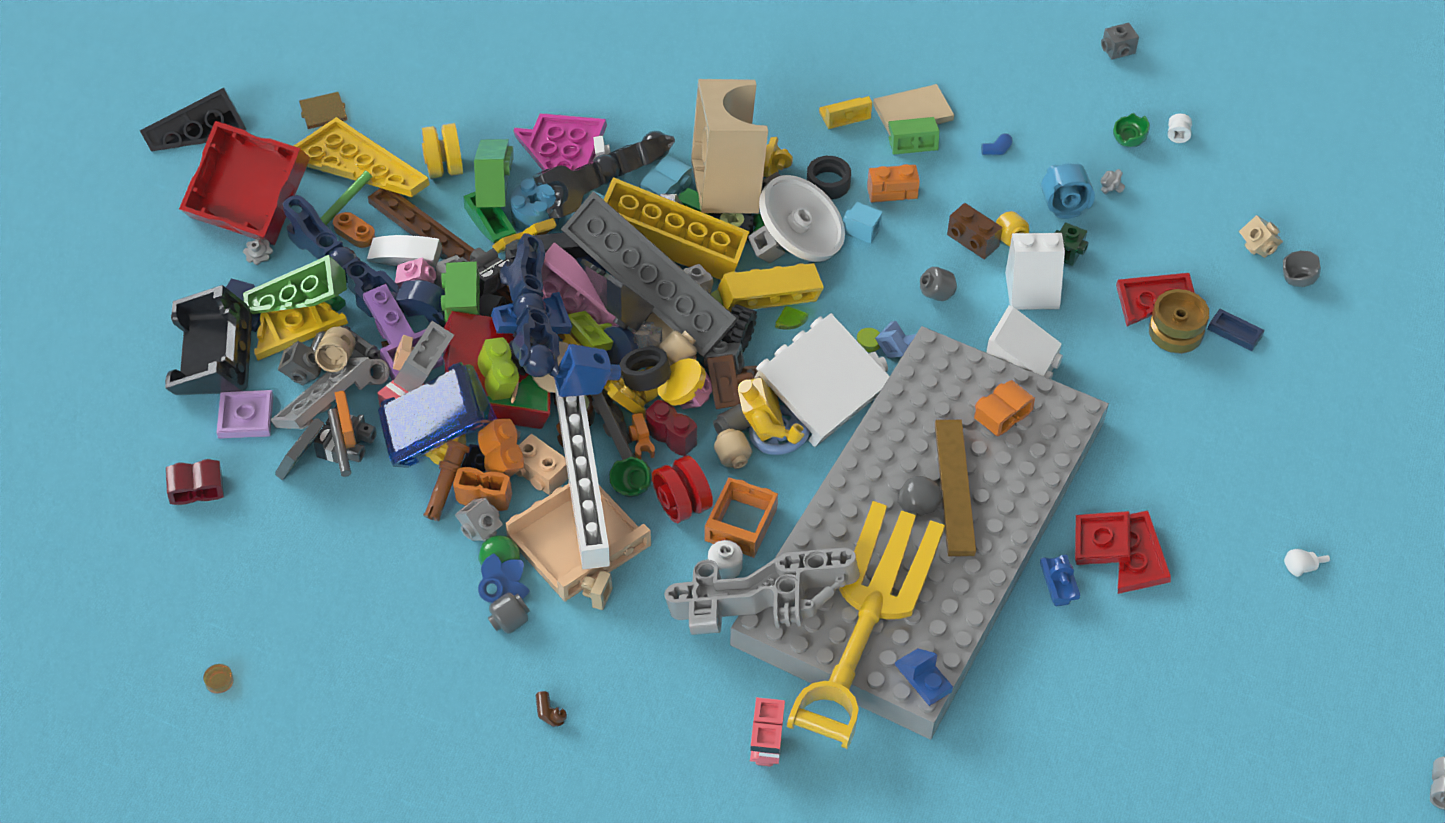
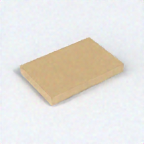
[873,84,954,136]

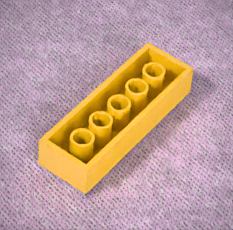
[603,177,749,280]

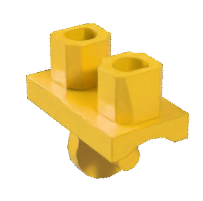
[763,137,793,178]

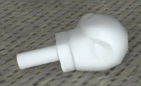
[1284,549,1330,577]

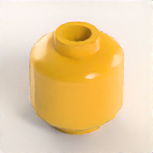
[996,211,1030,246]

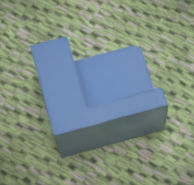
[875,321,916,358]

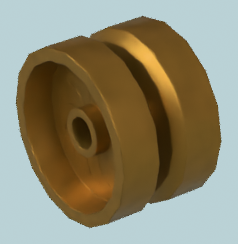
[1149,289,1209,353]

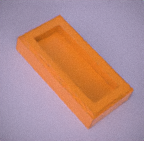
[334,390,356,449]

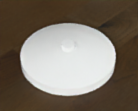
[759,175,845,262]

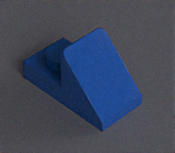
[895,648,953,706]

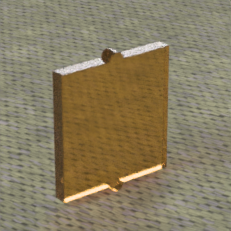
[299,92,348,129]

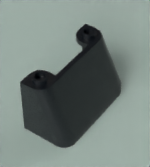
[165,285,252,395]

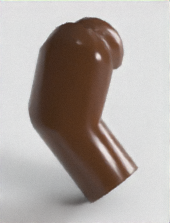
[535,691,567,727]

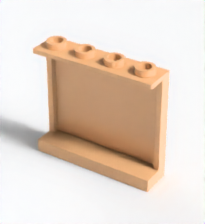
[506,483,651,602]

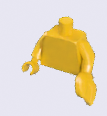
[738,378,805,444]

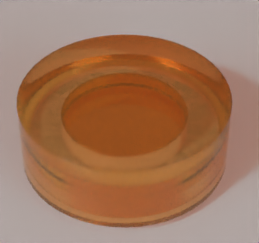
[203,664,233,693]

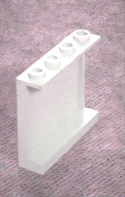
[754,313,890,447]

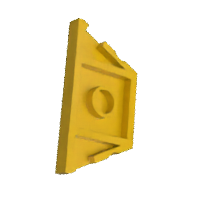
[254,302,348,360]

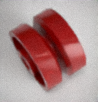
[652,455,713,524]

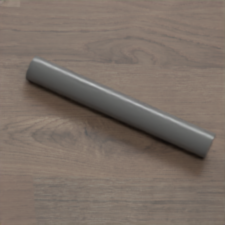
[328,409,351,477]

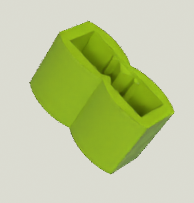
[478,337,519,400]

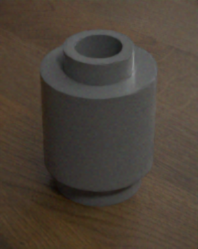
[713,404,751,435]

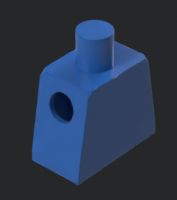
[554,344,621,397]

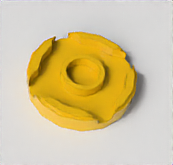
[657,358,706,406]

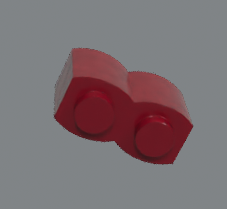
[646,400,697,456]
[166,459,224,505]

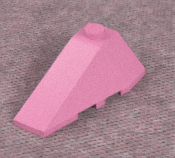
[541,243,617,326]

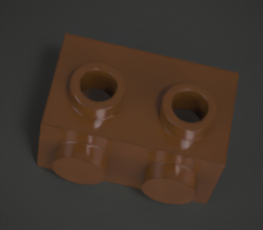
[947,203,1003,259]

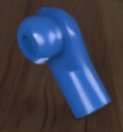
[981,133,1013,155]

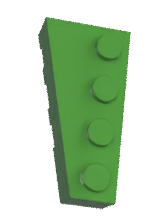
[474,139,514,207]

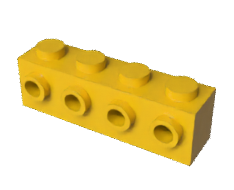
[718,263,824,312]

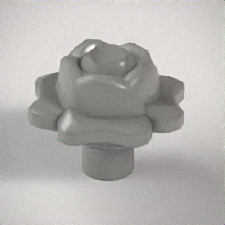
[1101,169,1125,194]
[243,238,273,265]

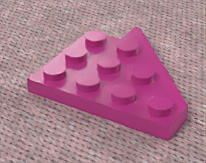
[513,113,607,170]

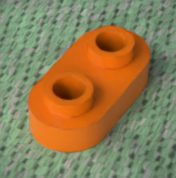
[333,212,376,248]

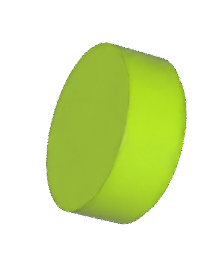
[856,328,880,352]

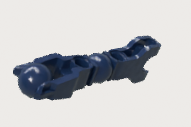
[283,195,404,317]
[500,233,560,378]

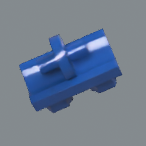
[1040,554,1080,606]

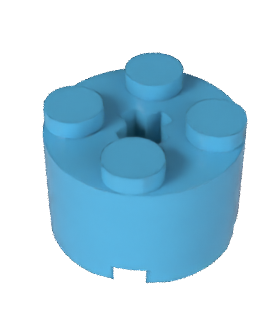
[1041,164,1095,219]
[510,178,559,232]

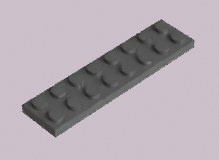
[561,191,739,358]

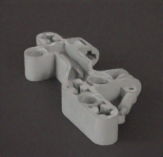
[664,548,860,635]

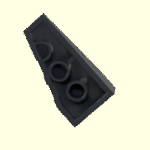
[139,87,246,151]
[580,258,654,332]

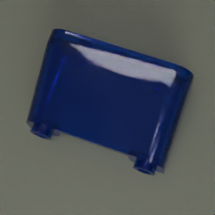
[377,362,497,468]

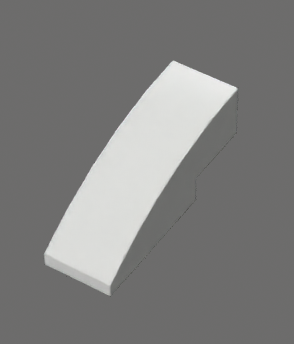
[367,235,442,269]

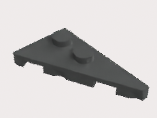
[592,389,635,460]

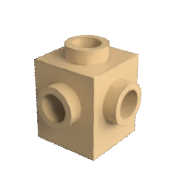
[1239,215,1283,258]

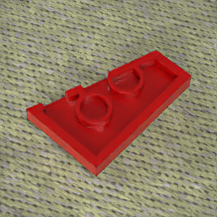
[1118,510,1171,594]

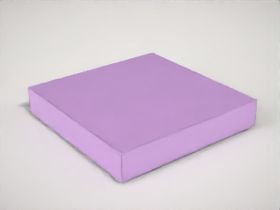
[217,390,274,438]

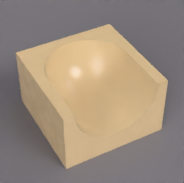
[691,79,768,213]

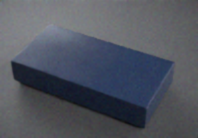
[1207,309,1265,351]

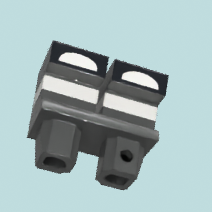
[456,247,514,298]
[313,405,377,463]

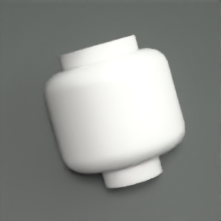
[708,540,743,579]

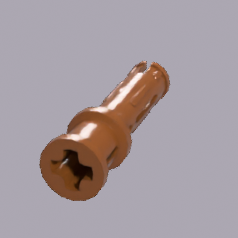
[423,440,470,522]

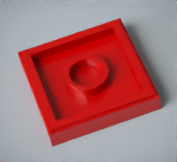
[1075,511,1131,565]

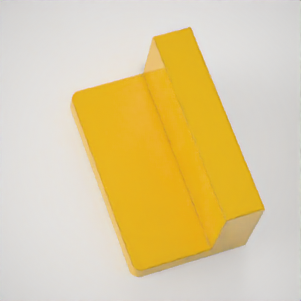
[819,96,872,129]

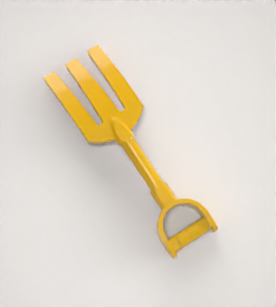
[787,501,945,749]

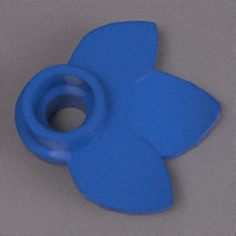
[478,553,530,603]

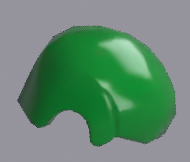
[1113,113,1150,147]
[609,456,652,497]
[478,535,520,566]

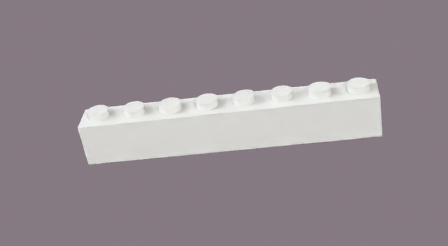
[555,383,610,570]

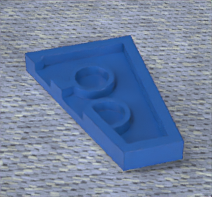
[491,292,572,334]

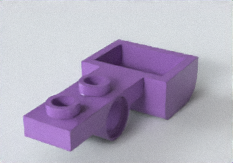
[363,284,444,380]

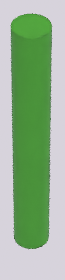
[320,170,372,225]

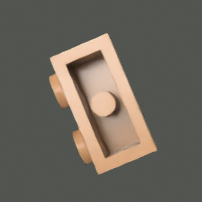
[515,433,568,495]

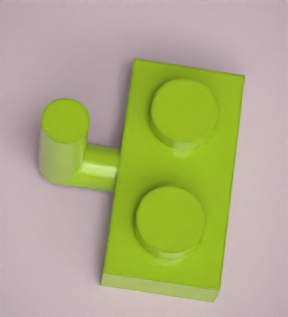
[568,311,613,351]

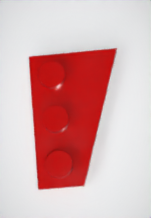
[1116,273,1195,326]

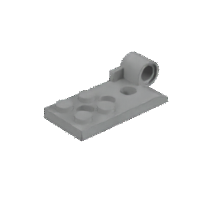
[271,357,389,429]

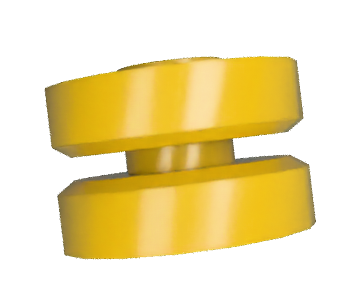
[422,123,463,179]

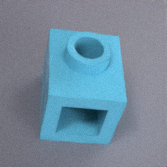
[843,202,883,244]

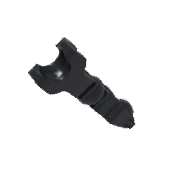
[533,131,675,219]

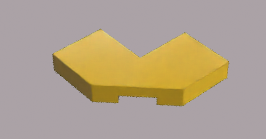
[492,218,557,254]

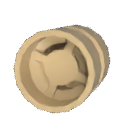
[314,327,356,372]

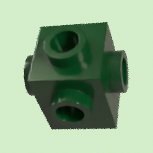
[1055,222,1089,266]

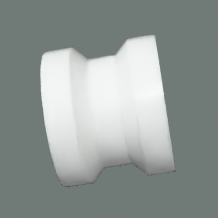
[1168,114,1192,143]

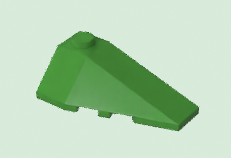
[243,255,347,314]

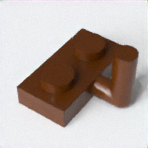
[707,354,756,409]

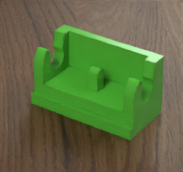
[888,117,940,155]

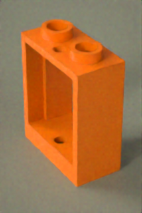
[705,477,778,558]

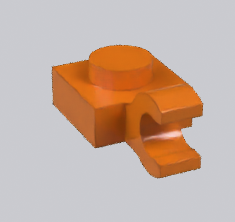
[628,413,655,459]

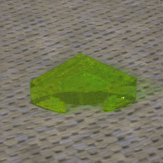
[775,305,808,330]

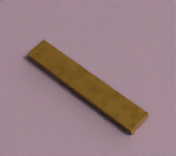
[935,419,976,556]

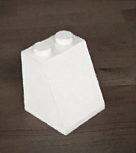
[1005,233,1065,310]
[986,305,1063,379]

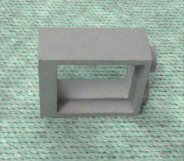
[393,321,454,395]

